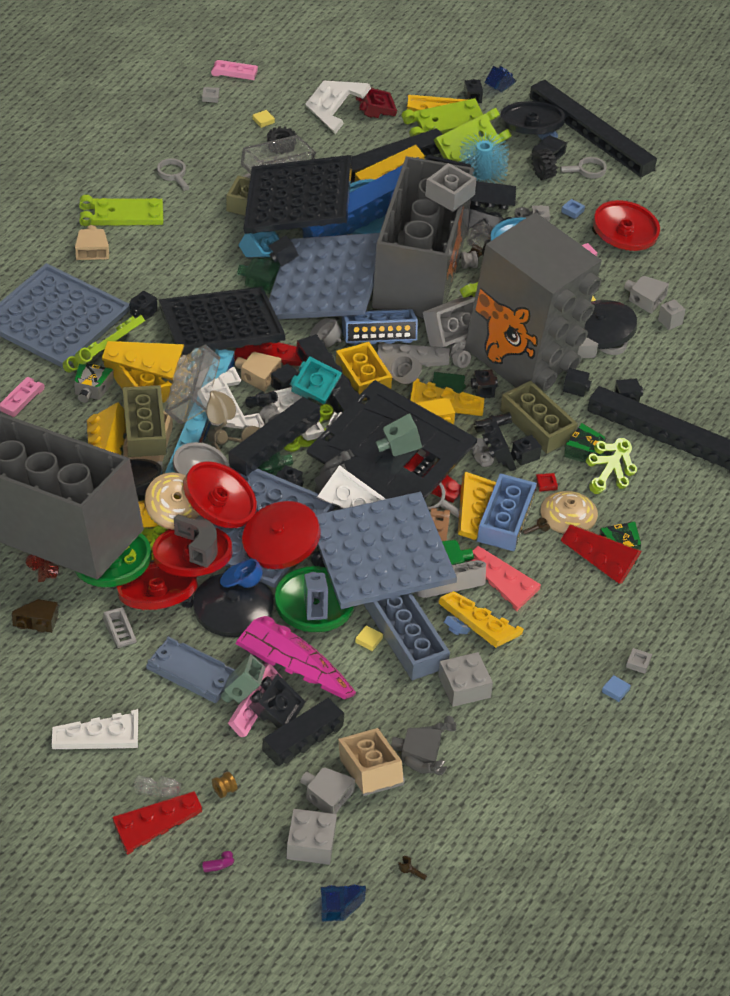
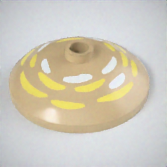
[145,472,200,530]
[540,491,598,534]

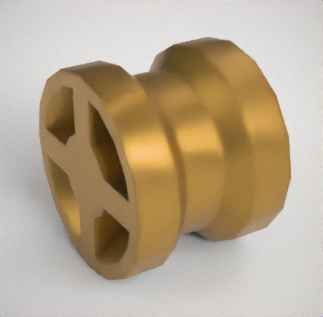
[212,771,238,798]

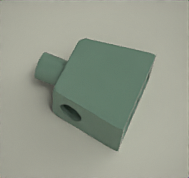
[375,413,422,456]
[221,654,266,703]

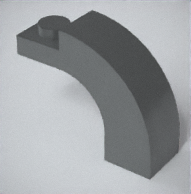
[174,514,218,567]

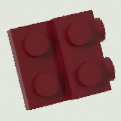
[356,88,398,118]

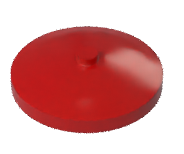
[593,200,660,251]
[183,461,257,528]
[242,501,321,569]
[152,528,233,577]
[117,562,198,610]

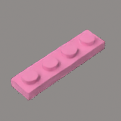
[228,663,282,737]

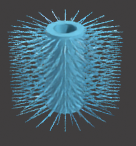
[459,134,509,184]

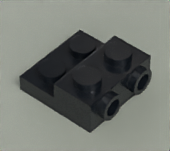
[482,421,517,471]
[249,674,306,729]

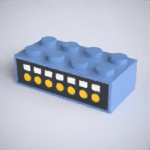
[342,309,418,345]
[477,473,537,552]

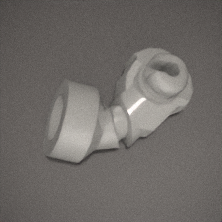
[450,339,471,368]
[471,438,495,467]

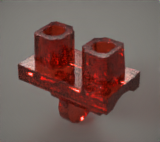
[26,554,59,582]

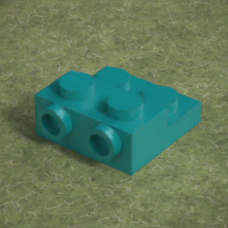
[290,356,342,405]

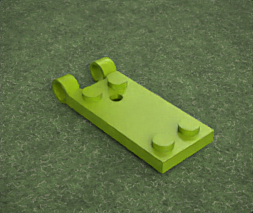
[401,98,483,137]
[434,108,512,162]
[79,195,163,226]
[63,315,145,373]

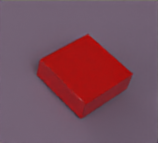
[535,473,558,492]

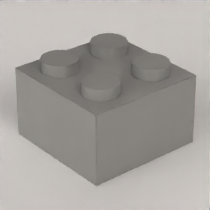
[425,163,477,211]
[438,652,493,707]
[287,809,337,865]

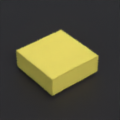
[252,110,275,128]
[355,625,383,651]

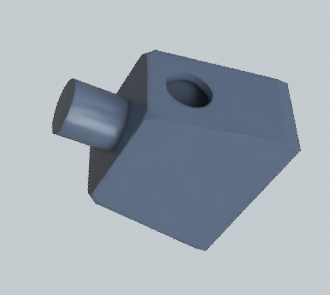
[304,572,328,620]

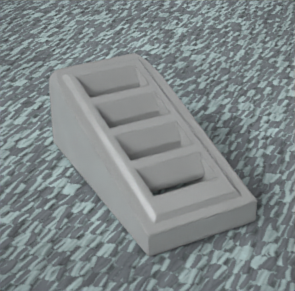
[103,607,137,649]

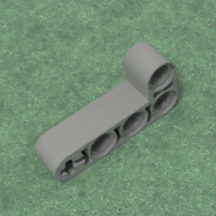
[414,560,486,598]

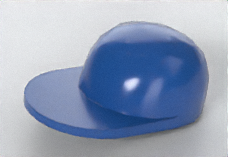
[220,559,263,588]

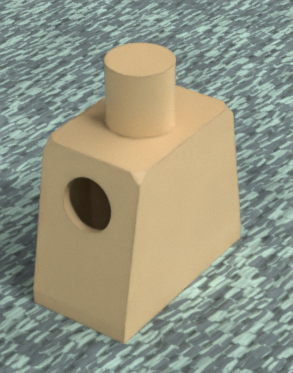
[75,225,109,260]
[235,352,281,392]

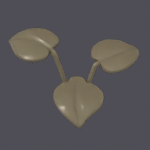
[206,390,260,452]

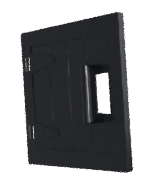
[307,380,477,500]

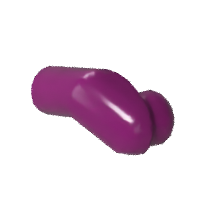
[203,851,235,872]

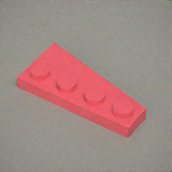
[466,546,541,611]

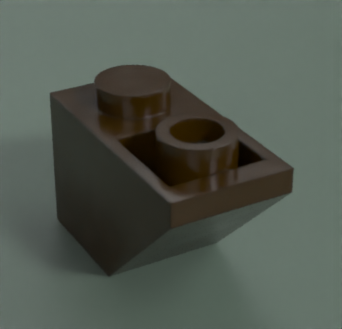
[12,599,59,633]

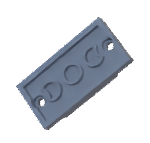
[146,637,235,703]

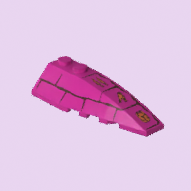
[236,616,356,699]

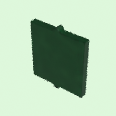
[431,372,466,394]

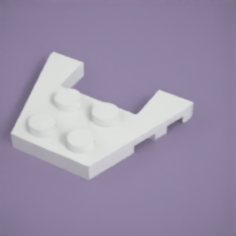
[306,81,371,134]
[195,367,265,429]

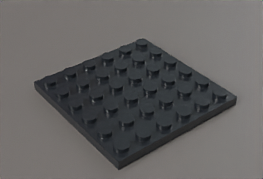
[243,155,352,234]
[159,286,286,355]

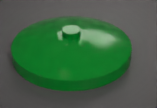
[74,533,152,587]
[275,566,355,632]

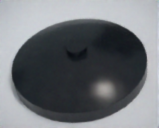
[500,101,565,134]
[584,300,637,349]
[130,459,163,495]
[193,573,273,637]

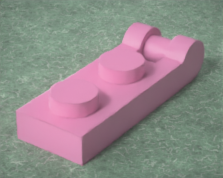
[211,60,258,80]
[0,377,45,417]

